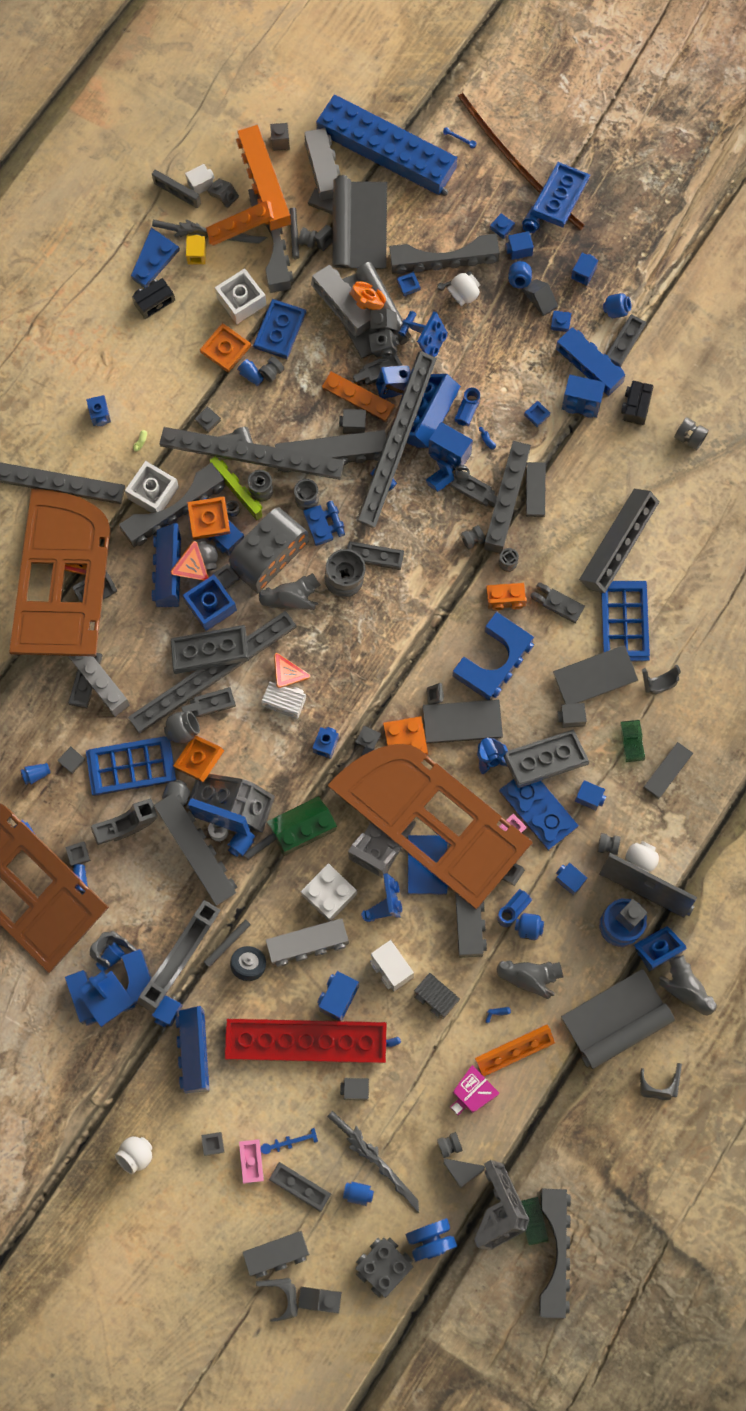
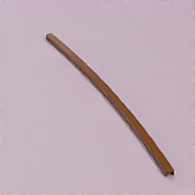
[458,92,584,230]

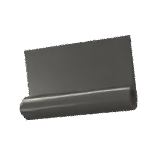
[332,175,387,269]
[341,262,411,359]
[599,853,697,918]
[561,969,675,1069]

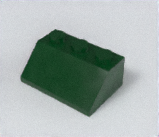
[266,796,337,856]

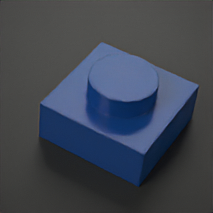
[490,213,515,239]
[397,272,420,296]
[551,310,571,332]
[524,401,550,427]

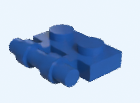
[303,501,345,546]

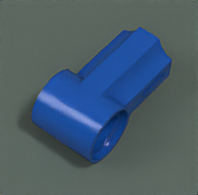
[454,387,480,427]
[497,889,532,927]

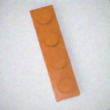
[206,200,274,246]
[322,371,395,422]
[475,1024,555,1076]

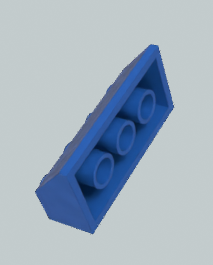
[406,374,461,448]
[152,523,181,607]
[176,1006,210,1093]

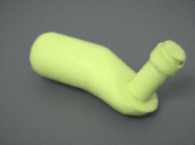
[133,430,147,451]

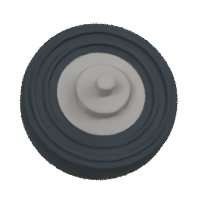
[230,946,266,981]

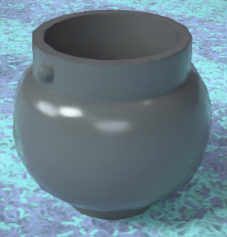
[197,541,218,572]
[164,711,200,744]

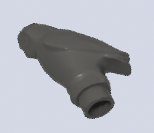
[259,573,321,610]
[659,955,717,1016]
[497,960,564,999]

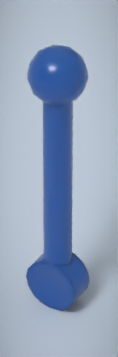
[443,127,476,148]

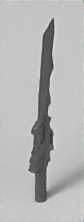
[152,219,268,244]
[327,1111,419,1213]

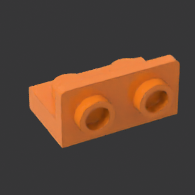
[486,583,527,611]

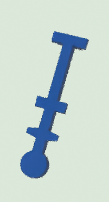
[261,1128,318,1154]

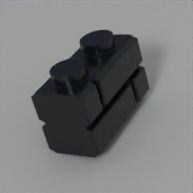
[132,278,175,319]
[621,381,654,425]

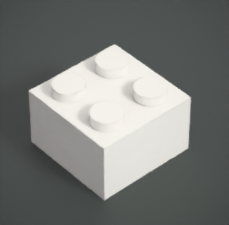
[215,268,266,324]
[125,461,179,513]
[301,863,357,922]
[370,940,414,991]

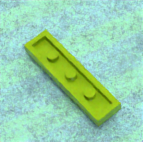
[210,456,263,520]

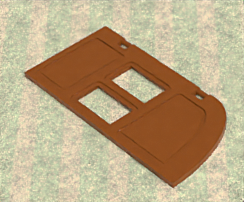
[9,489,110,657]
[327,744,533,910]
[0,803,109,973]

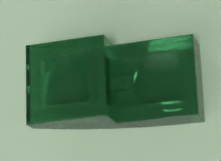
[620,720,645,763]
[521,1197,548,1246]

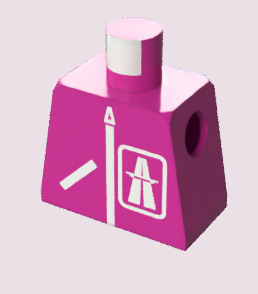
[450,1065,499,1115]

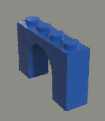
[452,612,535,700]
[65,949,152,1026]

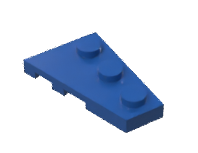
[131,227,180,288]

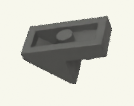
[298,1286,342,1313]

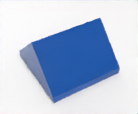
[634,926,687,972]

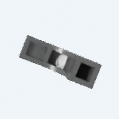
[91,798,158,845]

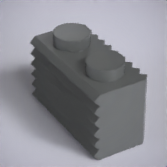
[414,973,460,1018]

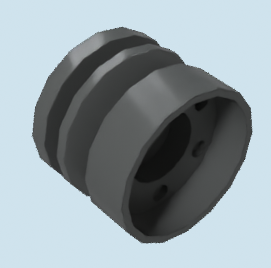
[324,549,365,597]

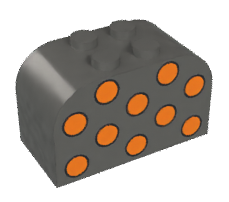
[229,507,309,594]

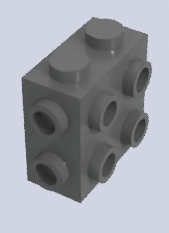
[356,1237,414,1298]

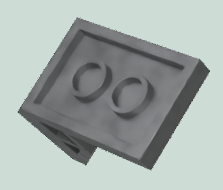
[186,774,275,832]
[348,821,416,878]
[475,1160,529,1250]

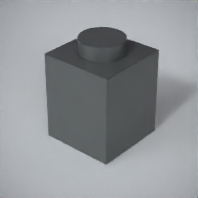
[270,123,290,151]
[370,308,397,331]
[339,409,366,434]
[557,703,587,728]
[615,899,648,932]
[340,1078,369,1100]

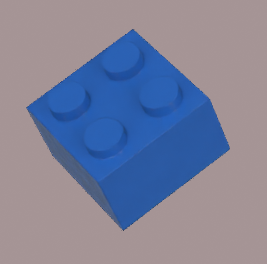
[561,374,606,418]
[428,422,473,471]
[183,575,237,631]
[317,971,359,1021]

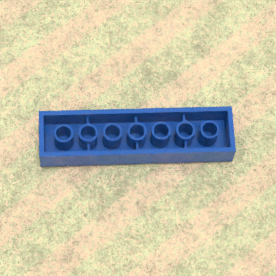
[316,94,457,195]

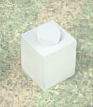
[185,164,215,194]

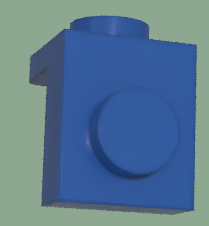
[426,459,455,492]

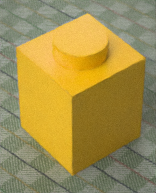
[186,235,206,265]

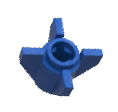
[477,738,508,774]

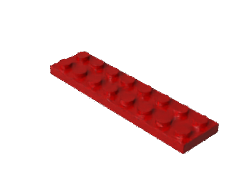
[225,1019,387,1063]

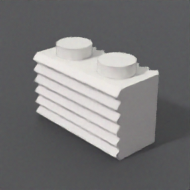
[262,681,306,719]

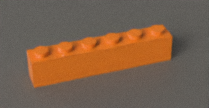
[236,125,291,231]

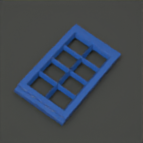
[601,581,650,661]
[86,736,176,796]

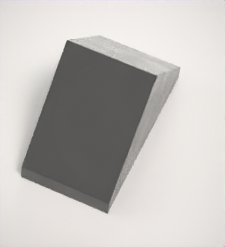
[522,279,558,317]
[443,1159,485,1187]

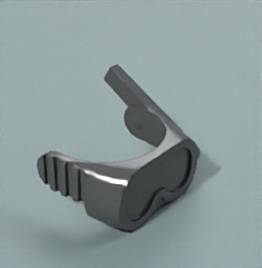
[642,665,681,694]
[89,931,138,968]
[640,1063,682,1100]
[256,1278,298,1322]

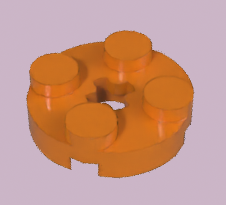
[349,282,386,310]

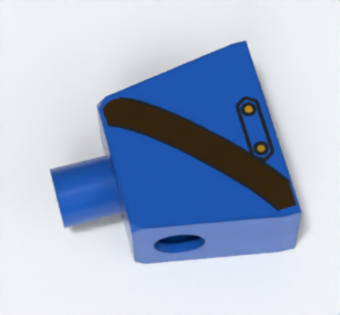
[376,365,411,399]

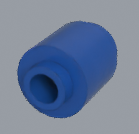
[227,831,255,857]
[343,1182,374,1206]

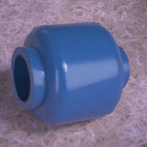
[508,261,532,289]
[603,293,632,319]
[515,913,544,940]

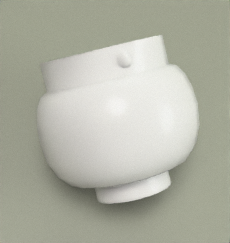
[447,273,480,306]
[626,841,659,872]
[115,1137,152,1174]

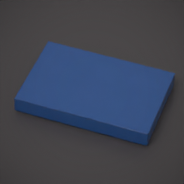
[253,299,306,359]
[188,798,250,836]
[408,835,447,895]

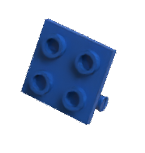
[398,311,448,357]
[361,873,403,922]
[78,970,134,1027]

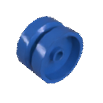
[599,898,647,947]
[405,1218,457,1262]

